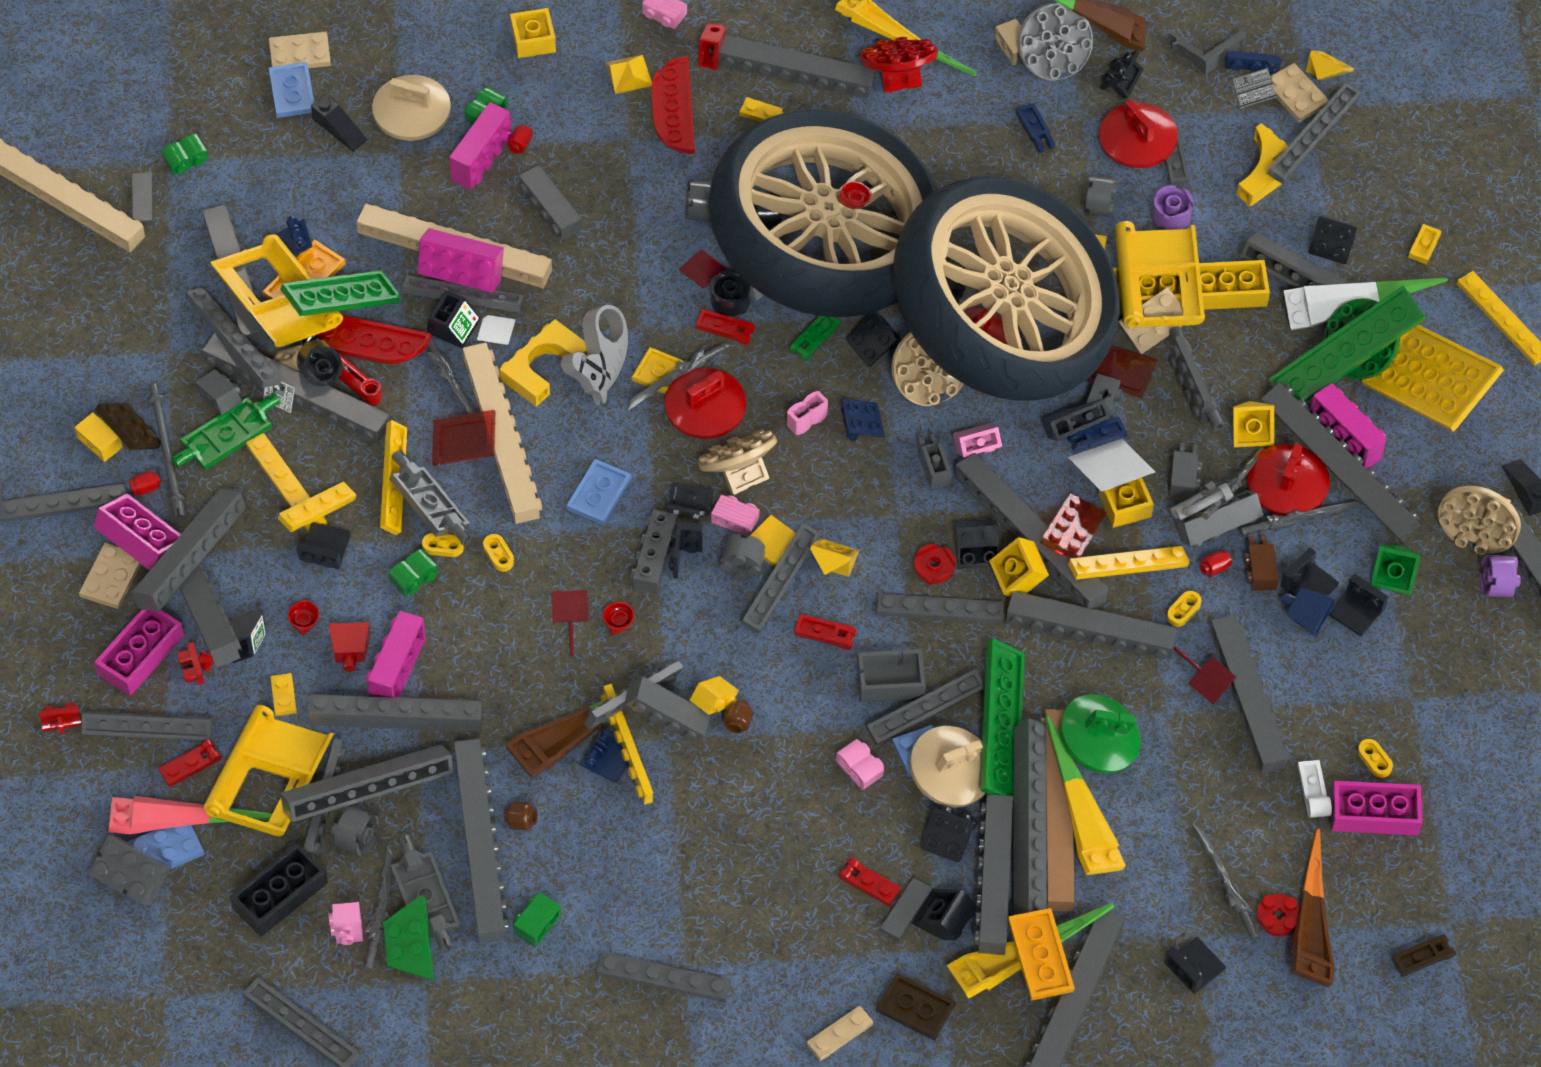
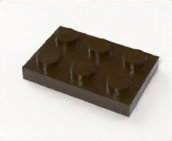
[95,403,161,450]
[876,973,956,1041]

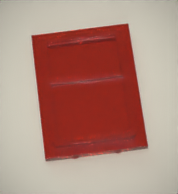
[1085,345,1158,398]
[432,410,496,466]

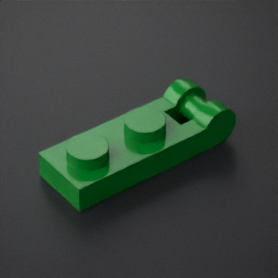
[790,316,841,362]

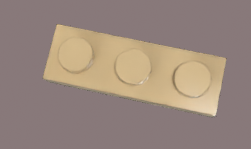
[807,1005,873,1061]

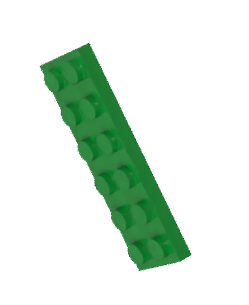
[280,270,402,316]

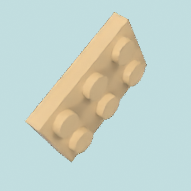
[269,31,331,68]
[1270,63,1329,122]
[1118,287,1183,355]
[79,543,141,609]

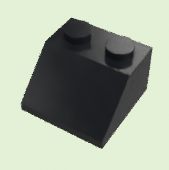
[912,889,977,940]

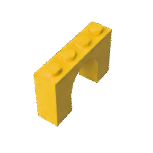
[500,319,588,407]

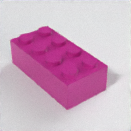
[449,102,512,190]
[418,228,504,293]
[1310,383,1387,469]
[94,494,181,570]
[94,609,184,696]
[366,611,426,698]
[1331,781,1422,836]

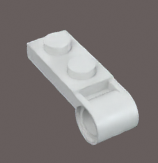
[1297,760,1332,818]

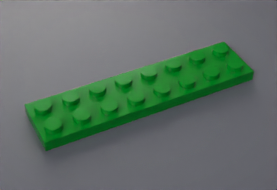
[1269,285,1426,403]
[980,638,1025,805]

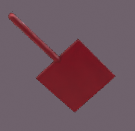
[678,249,726,289]
[552,590,589,656]
[1173,646,1237,705]

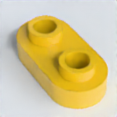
[422,533,464,557]
[483,534,514,572]
[1167,591,1201,627]
[1358,739,1393,778]

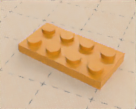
[262,240,346,300]
[1008,908,1075,1001]

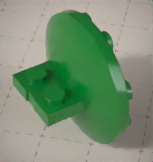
[1324,298,1400,380]
[1059,694,1141,774]

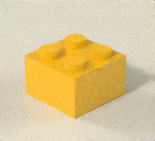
[510,8,556,58]
[1098,477,1154,528]
[989,537,1049,597]

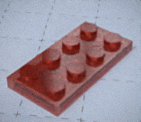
[1040,493,1107,559]

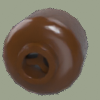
[723,700,753,734]
[504,802,538,830]

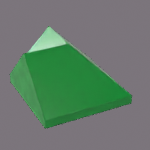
[1371,545,1421,595]

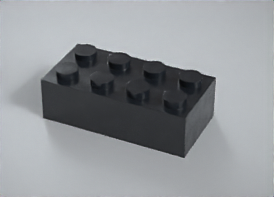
[230,843,328,937]

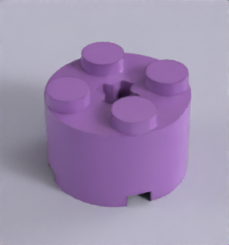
[1152,185,1193,230]
[1479,555,1521,598]

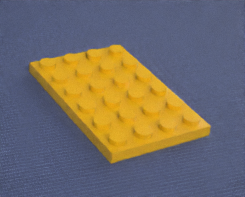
[1361,325,1504,432]

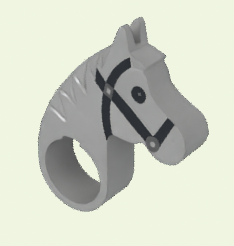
[561,305,628,405]

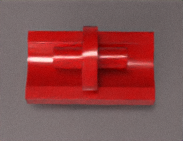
[177,642,214,685]
[39,702,82,734]

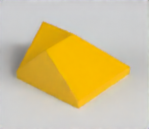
[1306,50,1354,80]
[605,55,652,94]
[1233,401,1274,448]
[810,538,859,577]

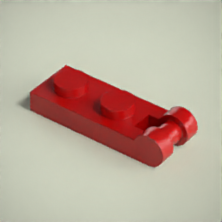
[696,309,756,345]
[794,614,857,650]
[158,740,222,788]
[838,857,901,907]

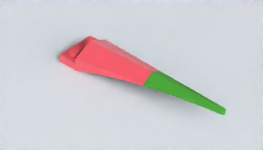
[108,796,273,834]

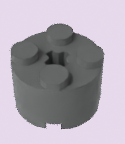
[1085,175,1118,217]
[685,180,711,221]
[719,534,766,582]
[331,806,379,856]

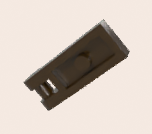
[1391,934,1456,977]

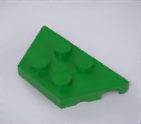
[383,895,434,980]

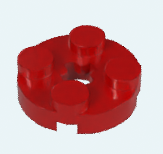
[914,544,956,585]
[1256,894,1299,937]

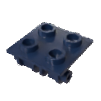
[275,216,313,256]
[841,398,885,441]
[579,729,638,783]

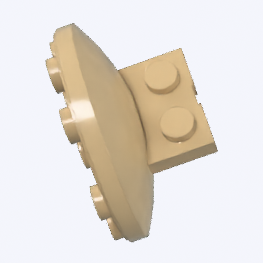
[372,75,451,141]
[892,332,963,406]
[698,430,777,495]
[1438,486,1521,555]
[909,726,986,807]

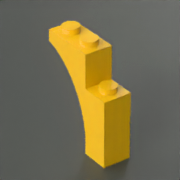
[1237,123,1288,207]

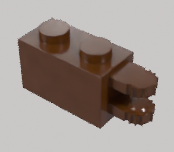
[1244,535,1279,591]

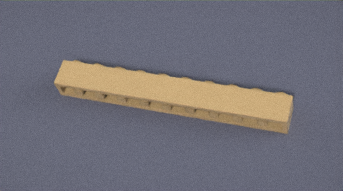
[0,138,145,252]
[357,204,552,289]
[463,343,542,524]

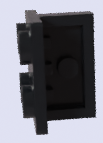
[1099,50,1144,99]
[1308,216,1357,264]

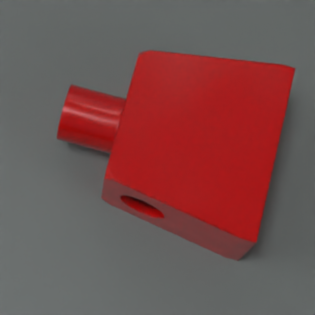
[698,23,726,70]
[329,622,371,672]

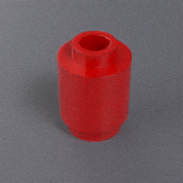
[507,125,533,154]
[128,470,161,496]
[1199,550,1232,577]

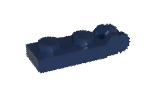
[1226,51,1282,74]
[1016,103,1055,153]
[1067,417,1128,453]

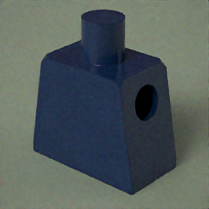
[1281,588,1335,637]

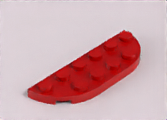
[652,56,695,154]
[317,315,432,364]

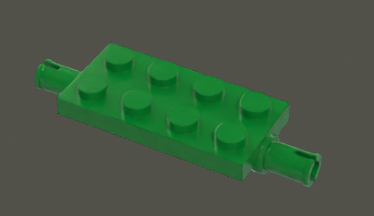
[171,393,280,470]

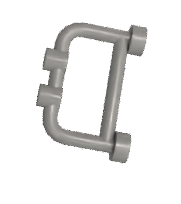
[1170,481,1233,520]

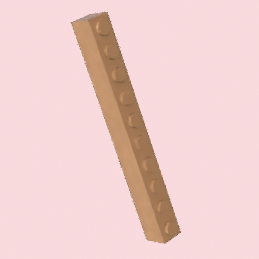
[1040,709,1074,911]

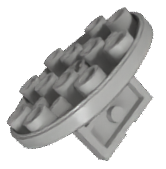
[1018,3,1093,81]

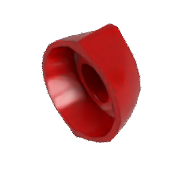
[838,181,872,210]
[287,600,319,636]
[603,601,634,636]

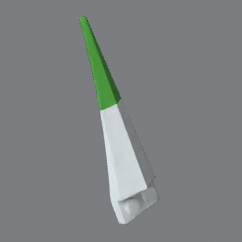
[1284,278,1448,331]

